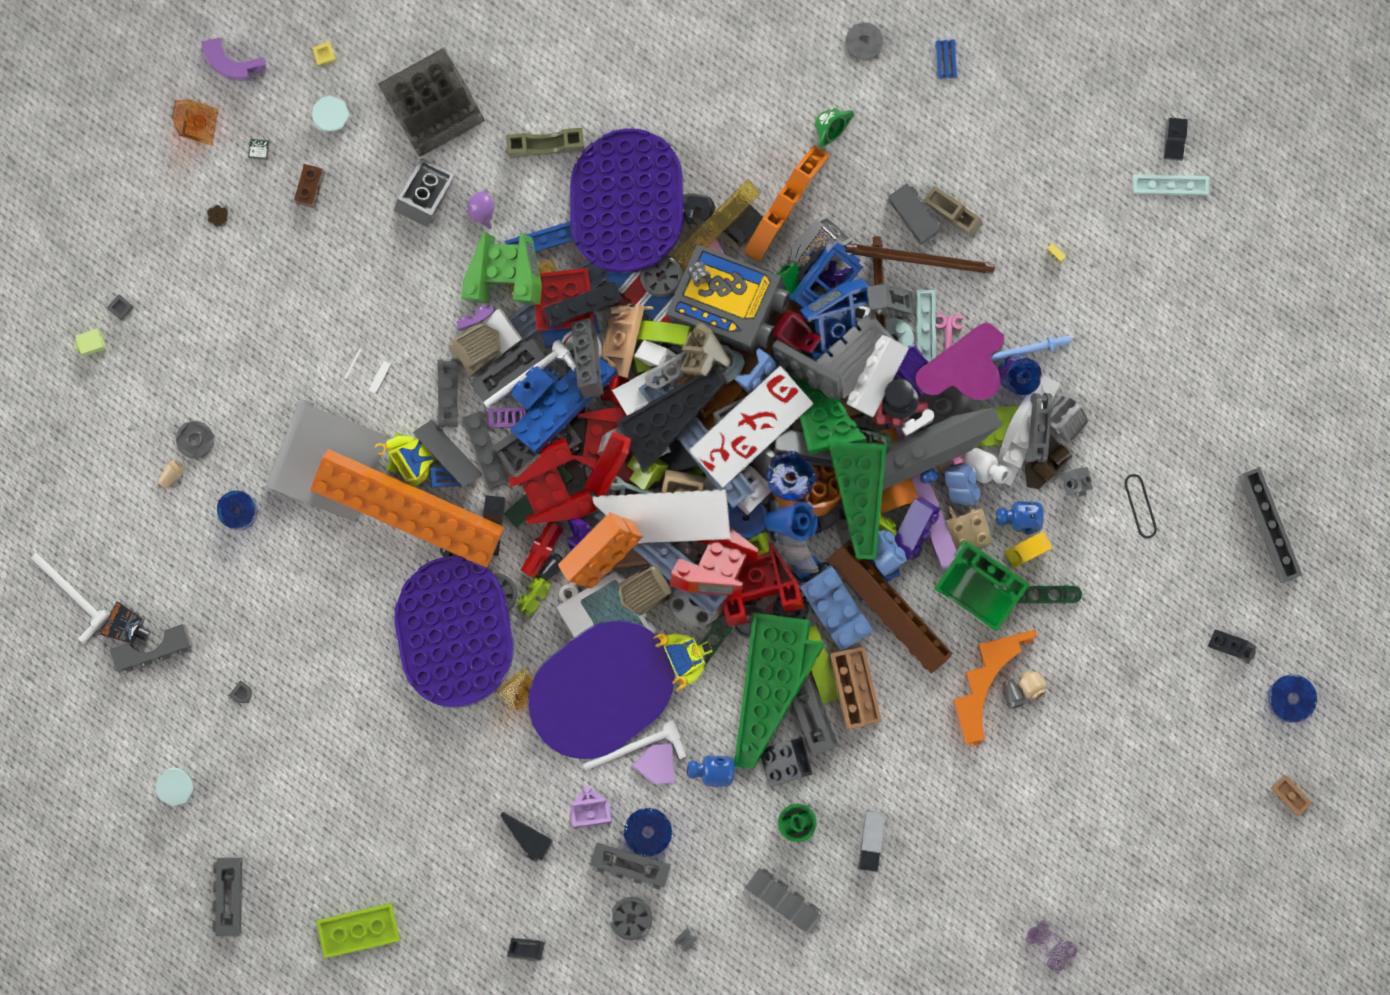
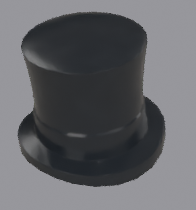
[882,379,919,419]

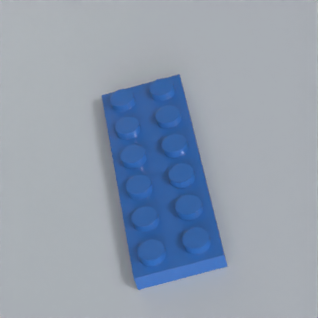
[510,357,618,454]

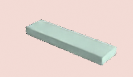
[1133,175,1209,196]
[916,290,936,362]

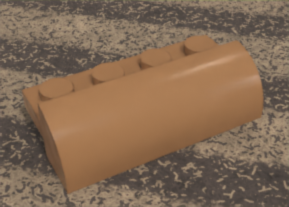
[829,647,882,730]

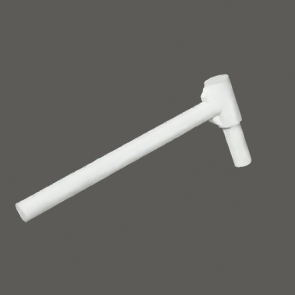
[483,340,576,408]
[31,553,110,644]
[583,720,686,770]

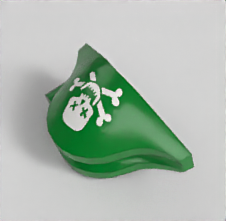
[815,108,855,148]

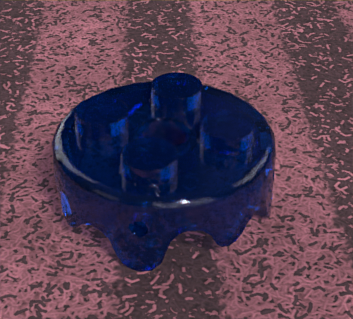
[766,451,817,501]
[1267,674,1317,723]
[624,808,672,857]

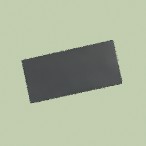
[413,420,482,487]

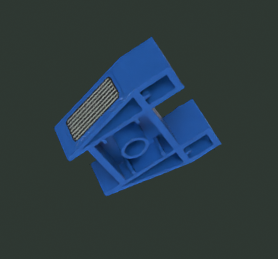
[800,279,870,359]

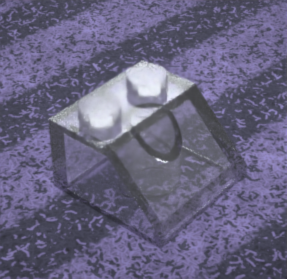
[774,533,819,573]

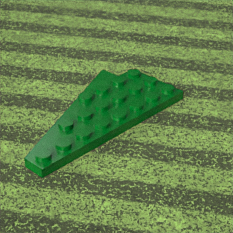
[734,613,825,769]

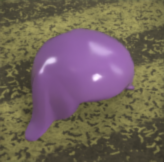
[467,189,494,229]

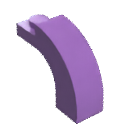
[201,37,267,81]

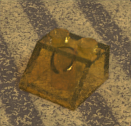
[495,667,534,710]

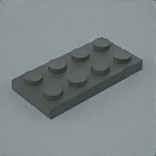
[772,340,843,401]

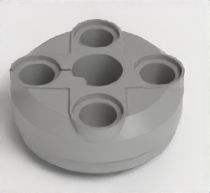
[669,586,723,626]

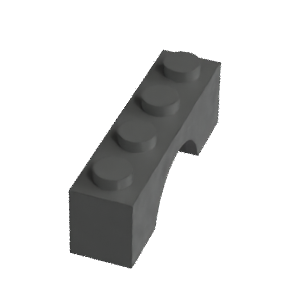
[109,624,193,674]

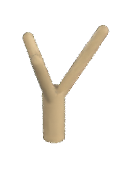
[610,302,653,321]

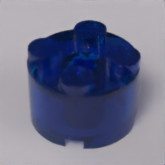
[997,353,1042,395]
[217,490,258,530]

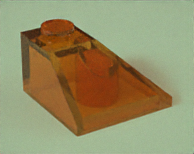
[172,99,219,146]

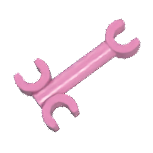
[936,314,963,351]

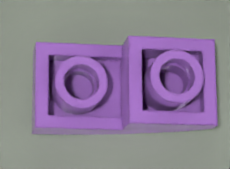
[457,306,495,331]

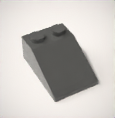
[394,158,455,228]

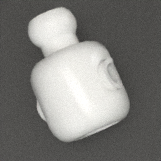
[961,448,1009,484]

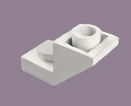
[634,340,677,375]

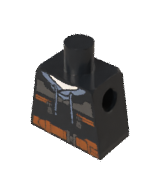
[100,601,151,644]

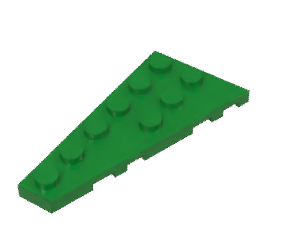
[788,352,866,454]
[828,442,887,559]

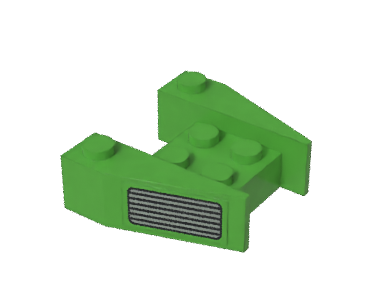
[461,232,542,305]

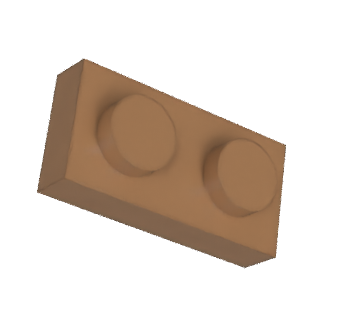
[1271,775,1312,816]

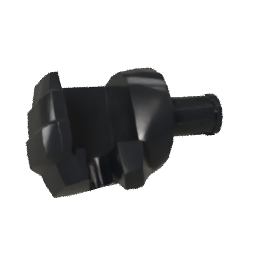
[684,193,716,225]

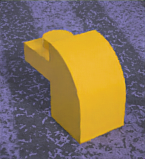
[1004,531,1053,569]

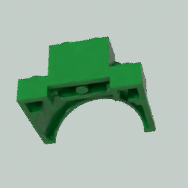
[934,539,1030,631]

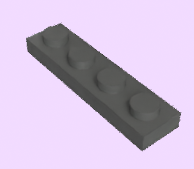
[463,411,507,489]

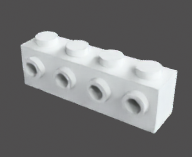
[847,335,908,417]

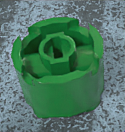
[778,803,817,842]

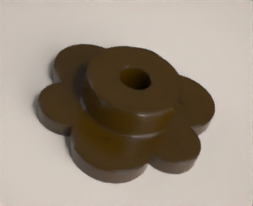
[207,205,228,227]

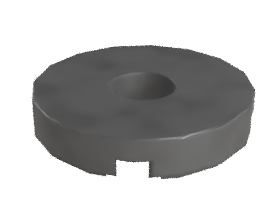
[846,22,883,60]
[176,421,214,458]

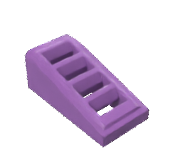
[488,407,526,428]

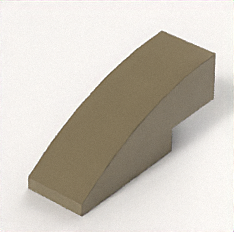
[923,186,983,238]

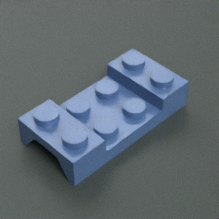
[735,349,777,394]
[799,565,873,651]

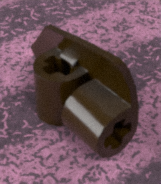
[1025,434,1072,489]

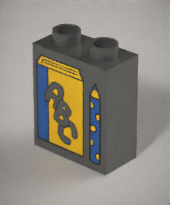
[666,245,791,357]

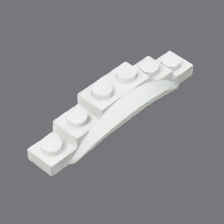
[998,375,1060,486]

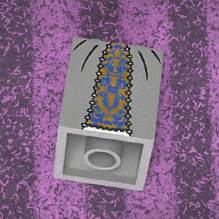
[787,215,853,275]

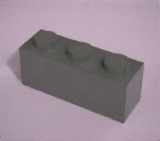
[888,183,941,245]

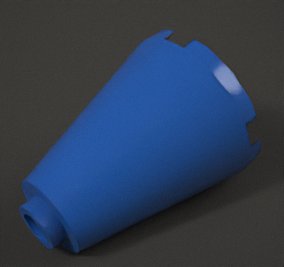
[764,502,818,541]

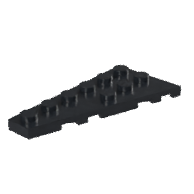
[616,364,727,473]

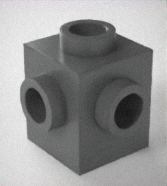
[1061,467,1093,497]

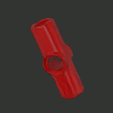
[520,522,563,579]

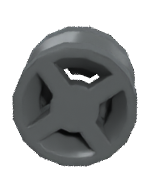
[687,262,711,286]
[674,928,698,952]

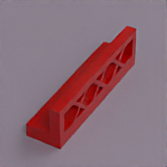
[584,432,631,497]

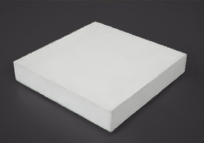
[481,308,522,362]

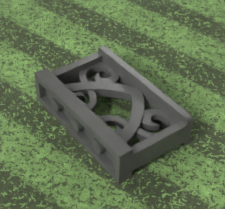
[493,423,583,486]

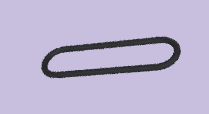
[1124,474,1157,539]

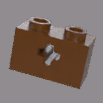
[294,164,325,209]

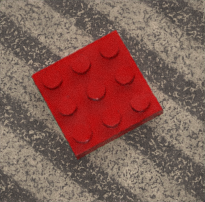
[534,268,594,332]

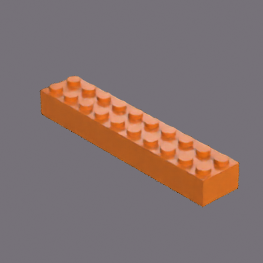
[310,449,505,568]

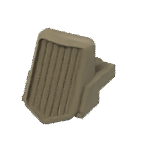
[448,322,501,377]
[680,323,730,376]
[619,565,671,616]

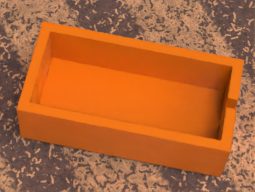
[558,512,643,589]

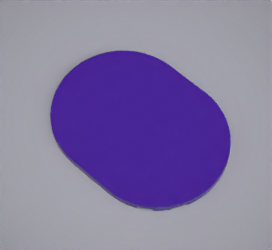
[570,128,684,273]
[394,556,514,708]
[528,620,675,759]

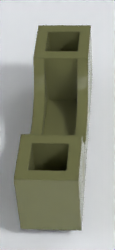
[506,128,585,158]

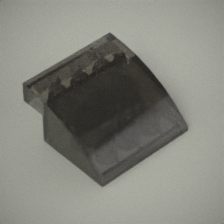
[378,47,485,157]

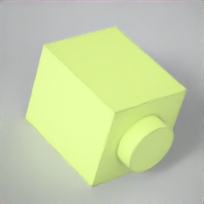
[74,329,106,356]

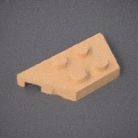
[601,304,645,378]

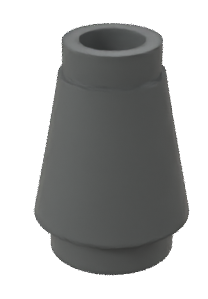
[1003,679,1025,709]

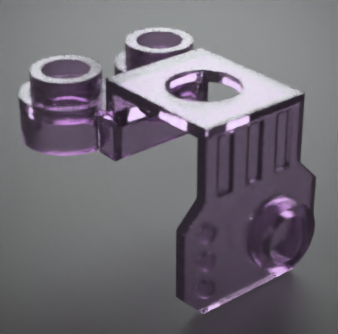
[1025,920,1078,972]

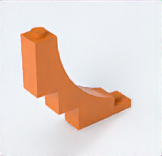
[744,145,830,262]
[953,629,1037,747]

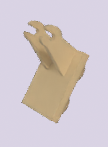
[946,505,993,551]

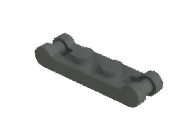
[437,359,458,428]
[1025,393,1053,462]

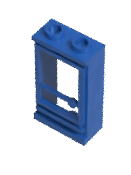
[790,243,863,308]

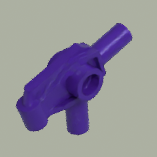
[818,260,851,288]

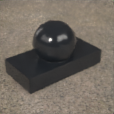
[507,938,545,962]

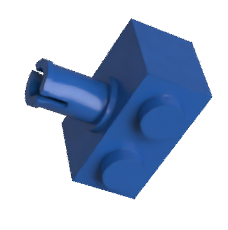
[511,366,556,411]

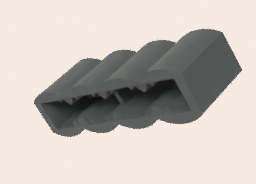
[745,868,822,934]

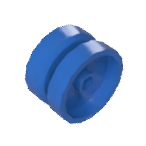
[727,502,767,540]

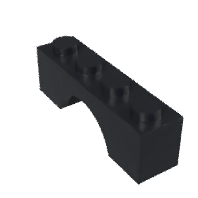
[541,282,622,330]

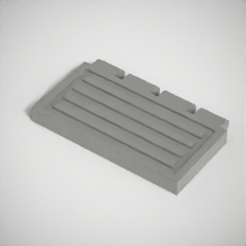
[816,315,894,399]

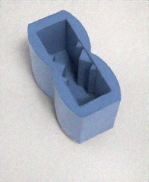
[945,465,981,505]
[874,529,907,576]

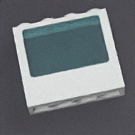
[557,571,657,637]

